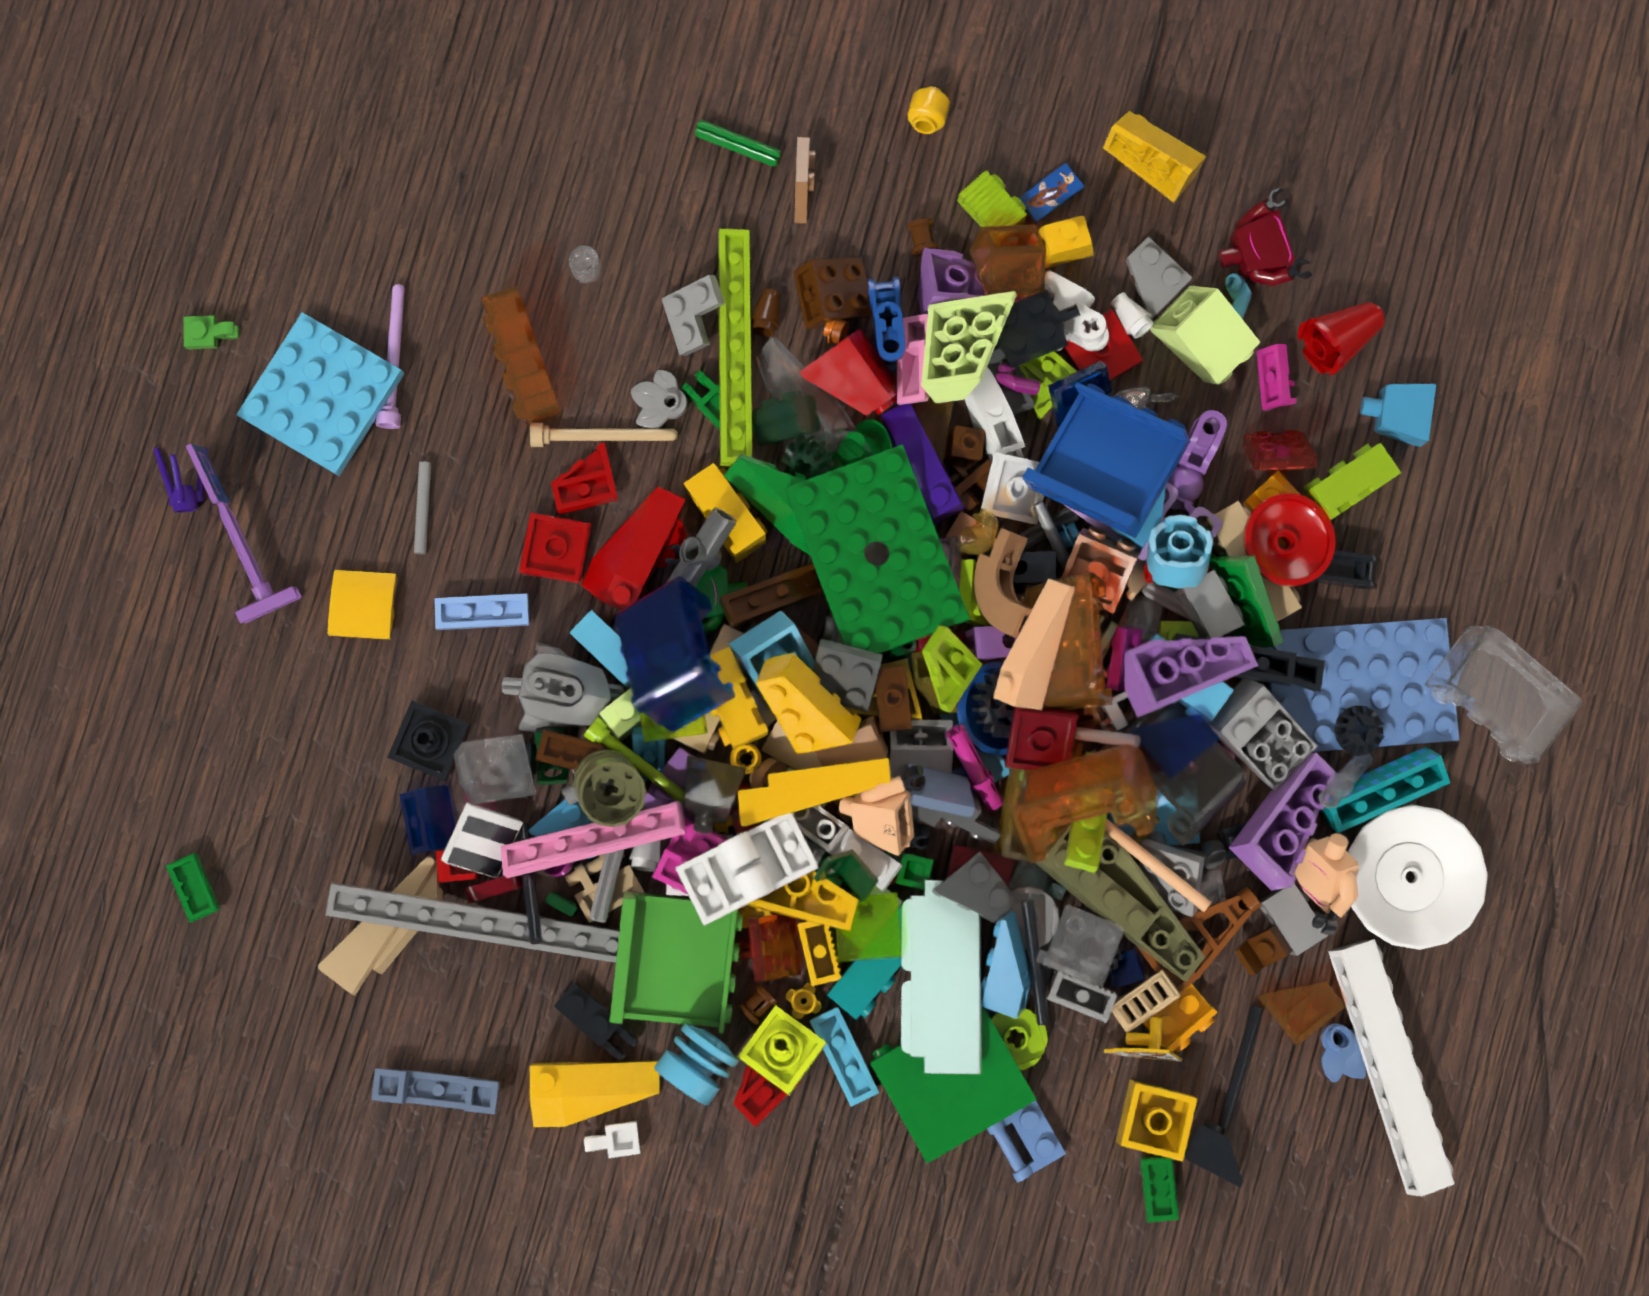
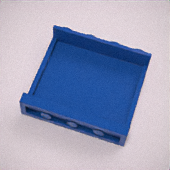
[1022,382,1191,538]

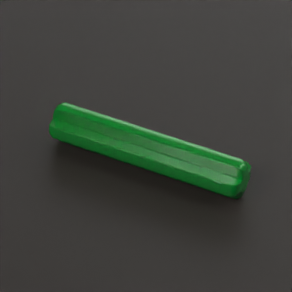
[695,120,781,167]

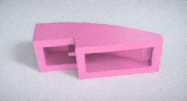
[897,314,929,405]

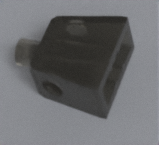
[683,756,746,834]

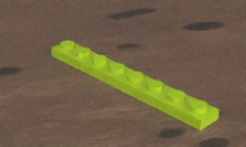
[718,229,752,466]

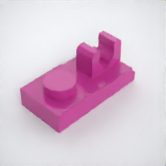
[1256,344,1297,411]

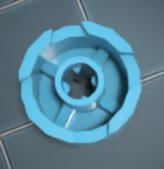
[1146,515,1213,588]

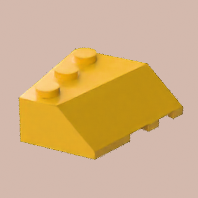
[1103,111,1207,203]

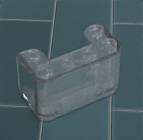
[1424,626,1583,764]

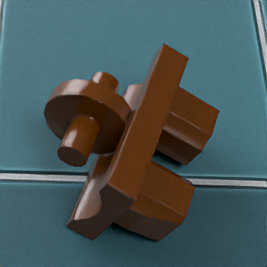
[949,459,992,515]

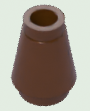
[750,289,781,337]

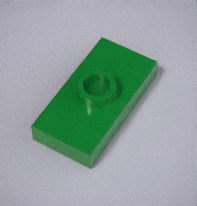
[166,853,221,923]
[1139,1155,1179,1223]

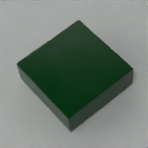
[545,892,580,917]

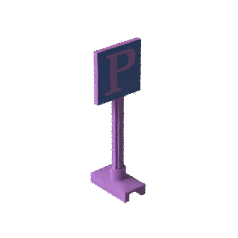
[185,444,303,624]

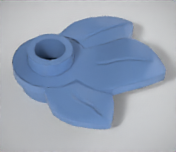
[1321,1023,1366,1083]

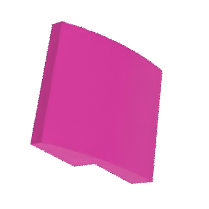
[652,817,729,895]

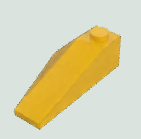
[746,871,859,931]
[530,1061,660,1127]

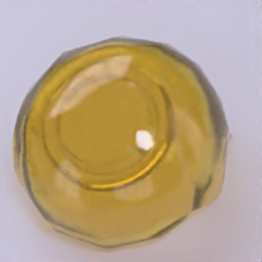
[957,508,999,556]

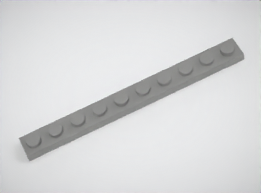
[326,882,619,963]

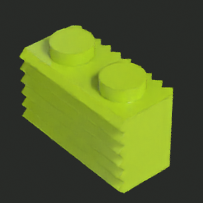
[957,170,1027,245]

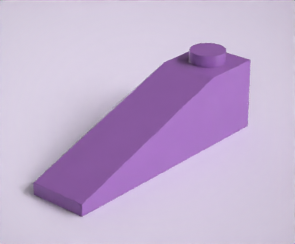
[917,248,1044,315]
[1124,637,1258,718]

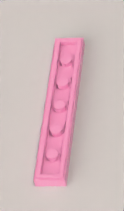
[501,801,686,878]

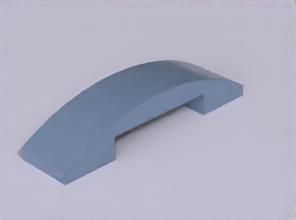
[371,1068,500,1114]

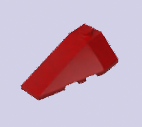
[581,486,686,615]

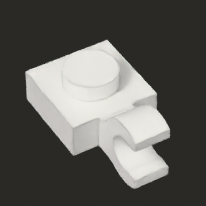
[584,1121,640,1158]

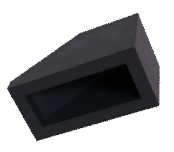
[1184,1119,1243,1187]

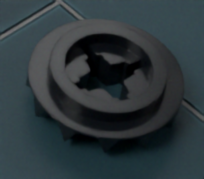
[1334,706,1385,755]

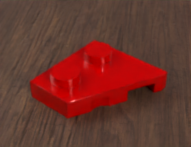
[551,442,619,515]
[734,1066,801,1127]

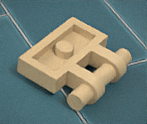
[565,853,645,923]

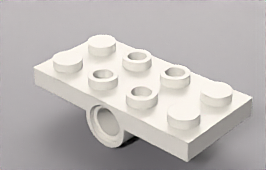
[676,813,819,926]

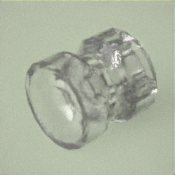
[568,245,601,283]

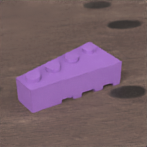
[1229,753,1337,891]

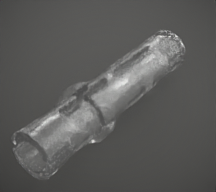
[1319,754,1372,809]

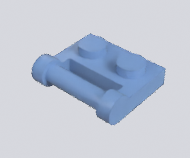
[987,1101,1066,1182]

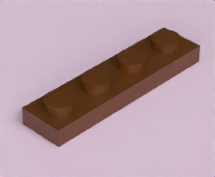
[719,563,824,628]

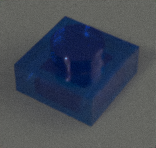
[1110,949,1146,988]

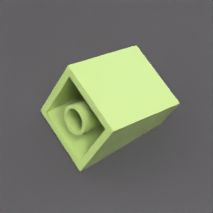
[1150,286,1260,385]

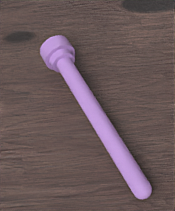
[376,284,405,429]

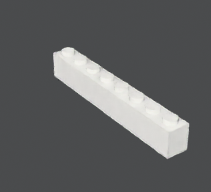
[1328,939,1454,1197]

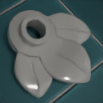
[631,370,688,428]

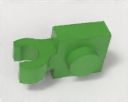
[184,315,239,350]

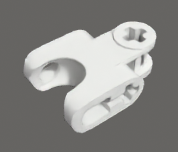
[1040,271,1109,351]

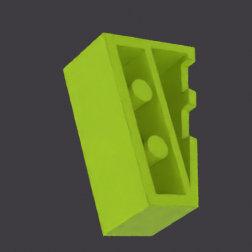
[1303,443,1401,520]

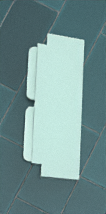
[901,880,981,1074]

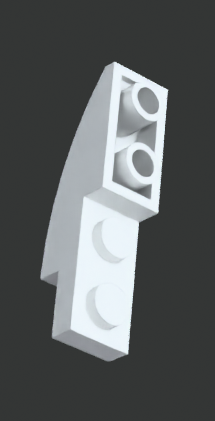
[965,366,1025,462]
[792,805,902,892]

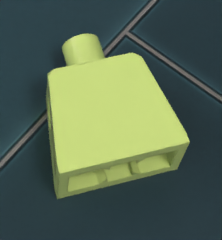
[599,685,662,742]

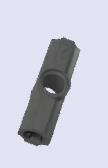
[664,507,737,600]

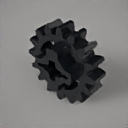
[972,670,1014,738]

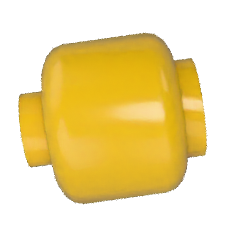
[907,87,950,134]

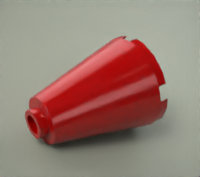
[1297,302,1385,376]

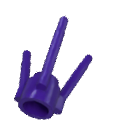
[154,447,208,513]

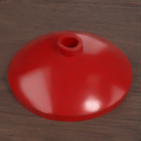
[1243,493,1336,587]

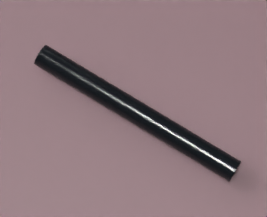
[517,823,543,944]
[1021,899,1050,1025]
[1217,1005,1264,1130]

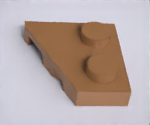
[795,137,815,223]

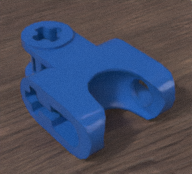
[868,276,905,373]

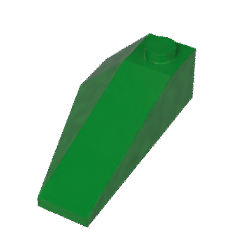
[724,454,810,555]

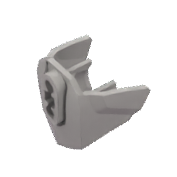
[518,642,611,732]

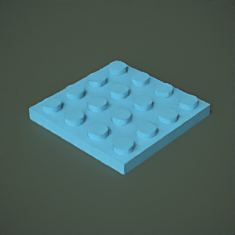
[236,312,405,476]

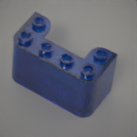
[615,576,735,733]

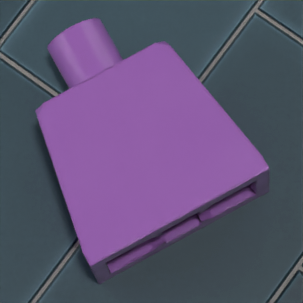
[964,626,1017,663]

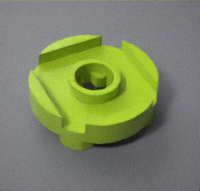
[991,1008,1048,1070]

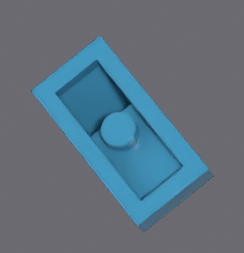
[632,726,667,781]

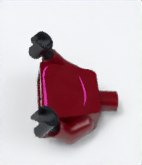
[1218,188,1312,287]

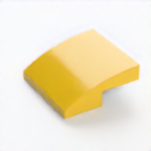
[328,570,397,639]

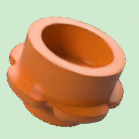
[824,319,849,344]

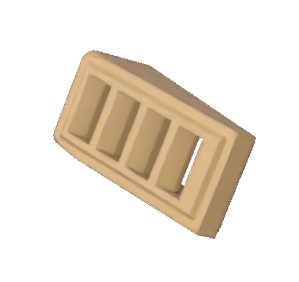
[1111,969,1182,1033]

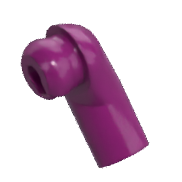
[996,364,1040,395]

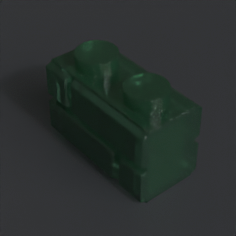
[752,391,821,446]

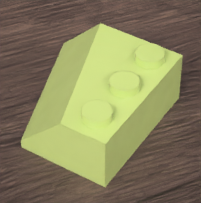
[921,291,1017,403]

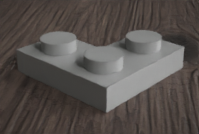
[662,275,725,356]

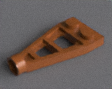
[1135,886,1262,992]

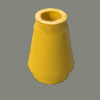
[730,743,761,774]

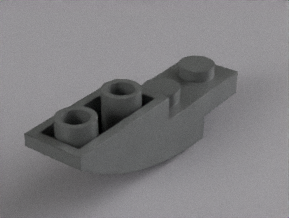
[901,778,1001,844]

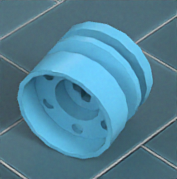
[654,1022,739,1106]

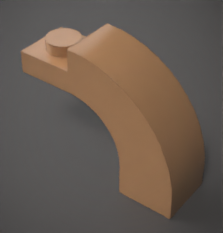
[974,528,1032,638]

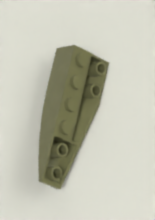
[1033,819,1205,982]

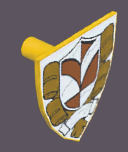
[1104,1017,1182,1062]

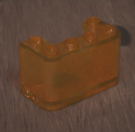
[1013,745,1159,863]

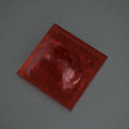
[1242,430,1317,479]
[739,914,801,982]

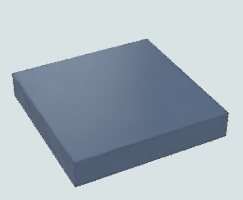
[905,764,975,817]

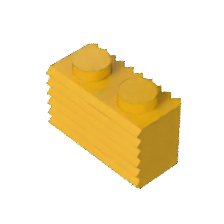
[797,921,842,986]

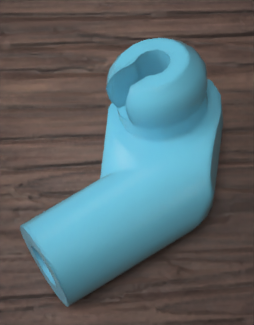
[1225,273,1252,319]

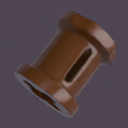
[906,218,939,256]
[737,983,779,1025]

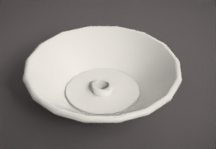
[1348,805,1488,950]

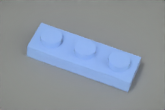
[434,593,530,630]

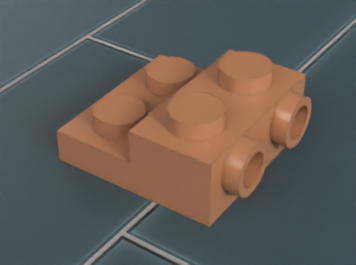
[1059,526,1141,614]

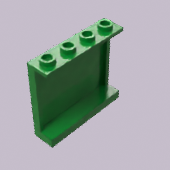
[869,1003,1037,1164]

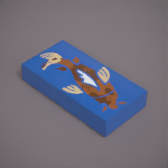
[1019,163,1084,224]

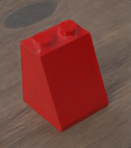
[799,329,897,416]

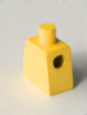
[1030,216,1094,270]

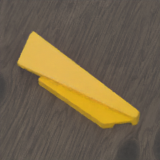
[738,758,891,826]

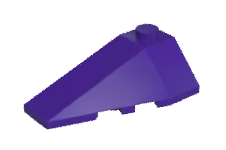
[882,403,966,525]

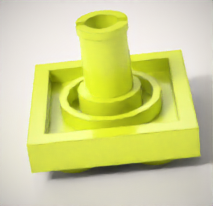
[738,1005,827,1095]

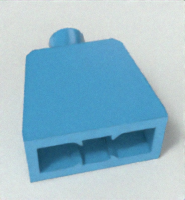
[1360,384,1436,447]

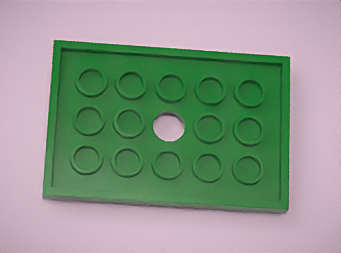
[785,444,970,654]

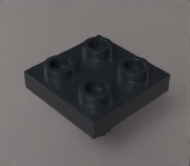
[387,700,471,782]

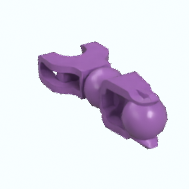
[1164,410,1227,516]

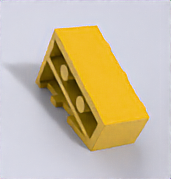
[683,463,768,563]

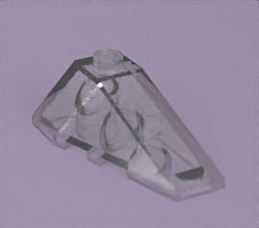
[756,337,857,471]

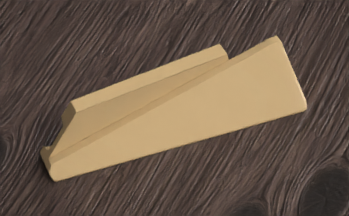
[318,856,443,996]

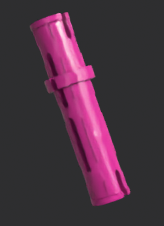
[946,725,1004,811]

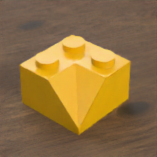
[1116,1080,1197,1161]

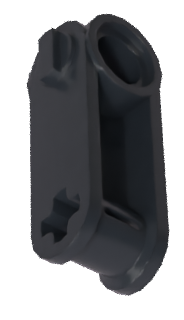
[1307,550,1380,589]

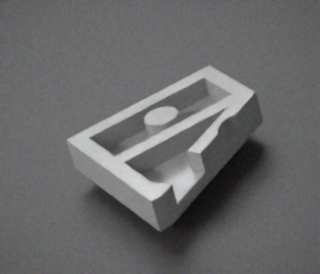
[1126,236,1192,320]

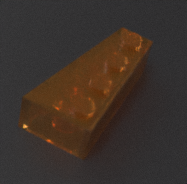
[481,286,561,426]

